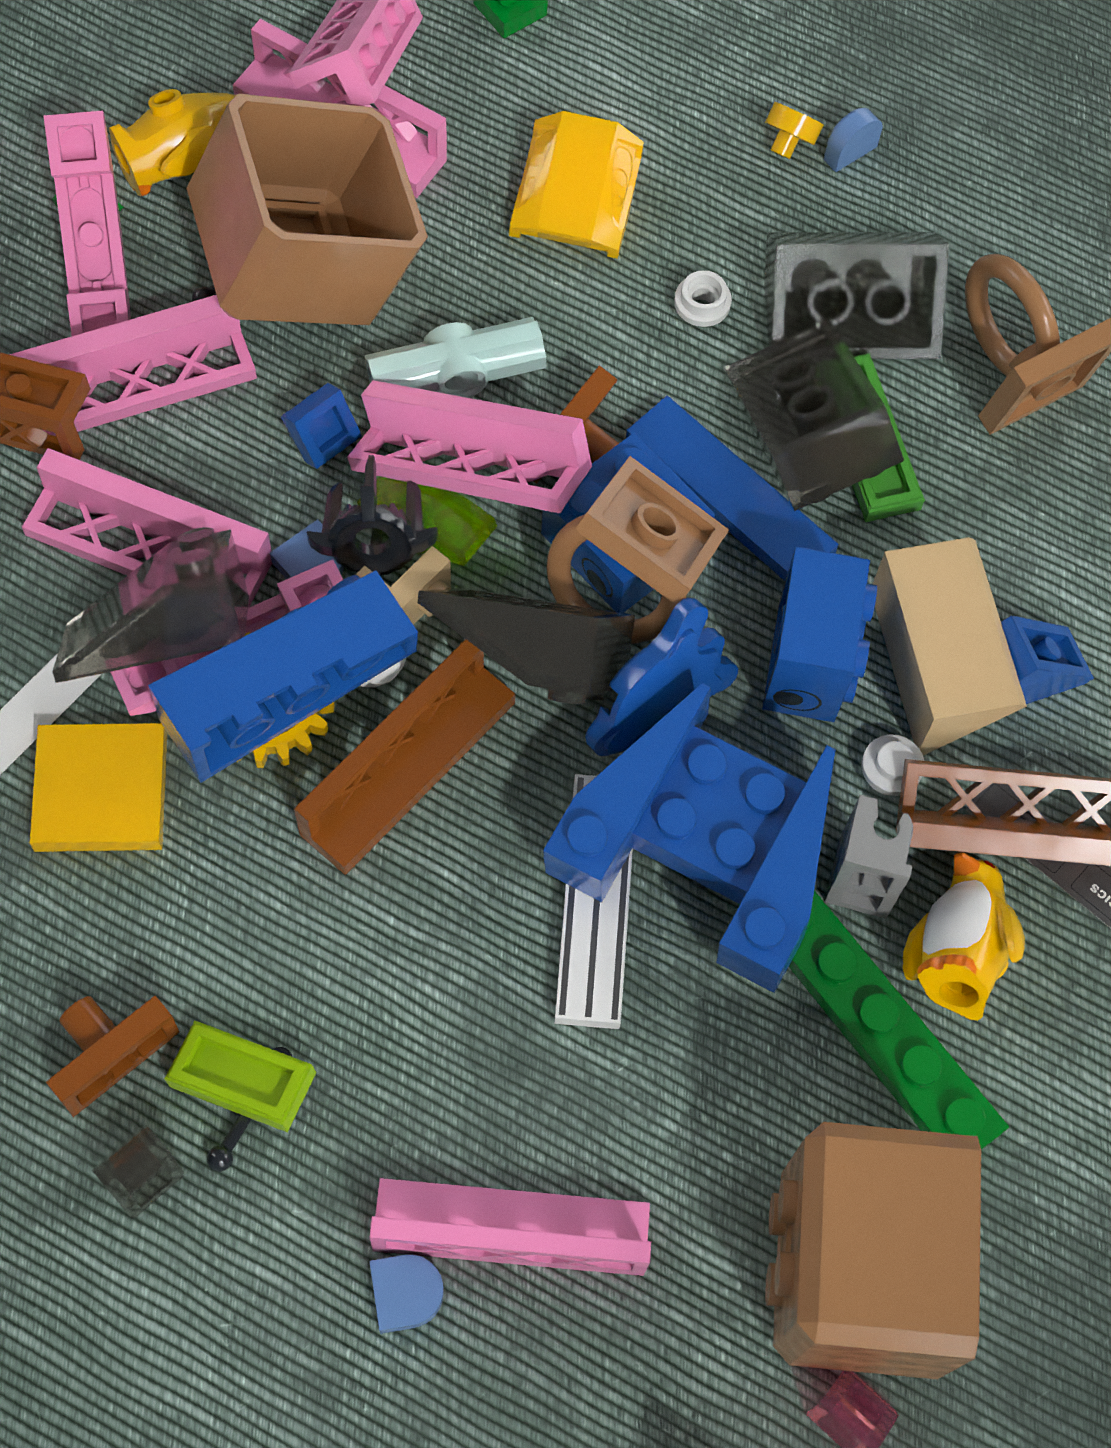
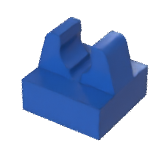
[281,383,362,469]

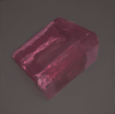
[806,1370,899,1448]

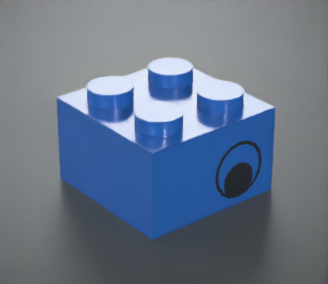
[541,432,715,616]
[762,547,877,722]

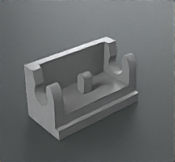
[825,795,913,919]

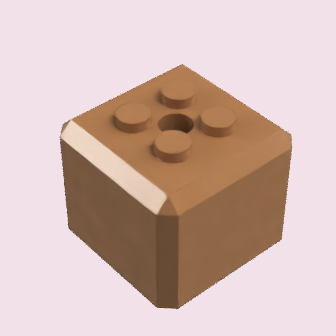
[186,93,428,325]
[765,1122,981,1380]

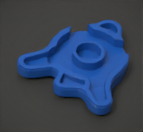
[585,598,739,756]

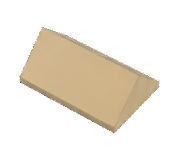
[873,537,1027,755]

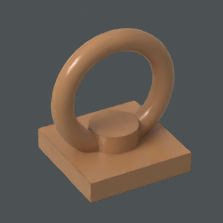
[965,254,1111,435]
[546,456,729,644]

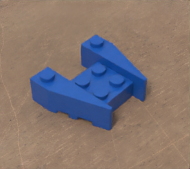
[543,683,836,993]

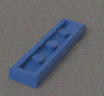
[626,395,839,581]

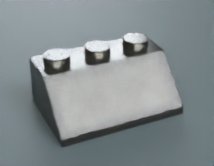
[764,232,949,359]

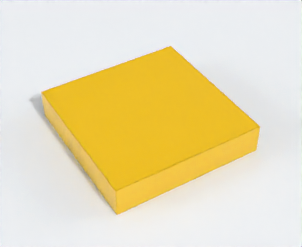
[30,723,167,852]

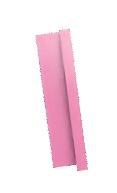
[288,0,423,106]
[233,19,447,198]
[9,295,257,436]
[347,380,592,513]
[22,448,272,616]
[370,1178,651,1276]

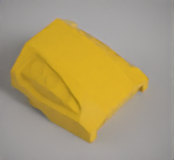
[509,111,644,259]

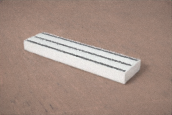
[554,774,633,1029]

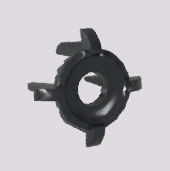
[307,455,438,581]

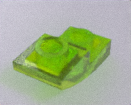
[357,476,497,566]

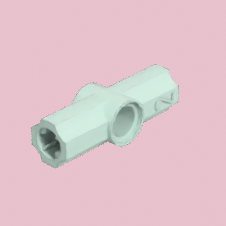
[364,317,546,398]

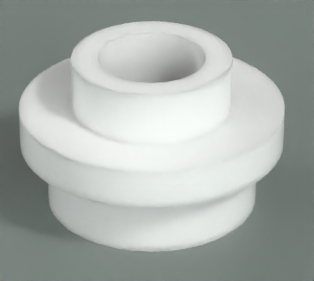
[674,271,732,327]

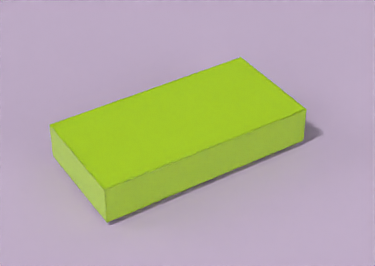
[164,1020,316,1133]

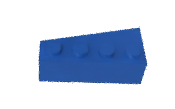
[148,570,418,783]

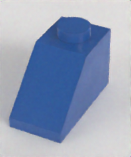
[1001,615,1094,704]

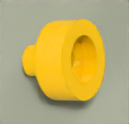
[765,102,824,159]

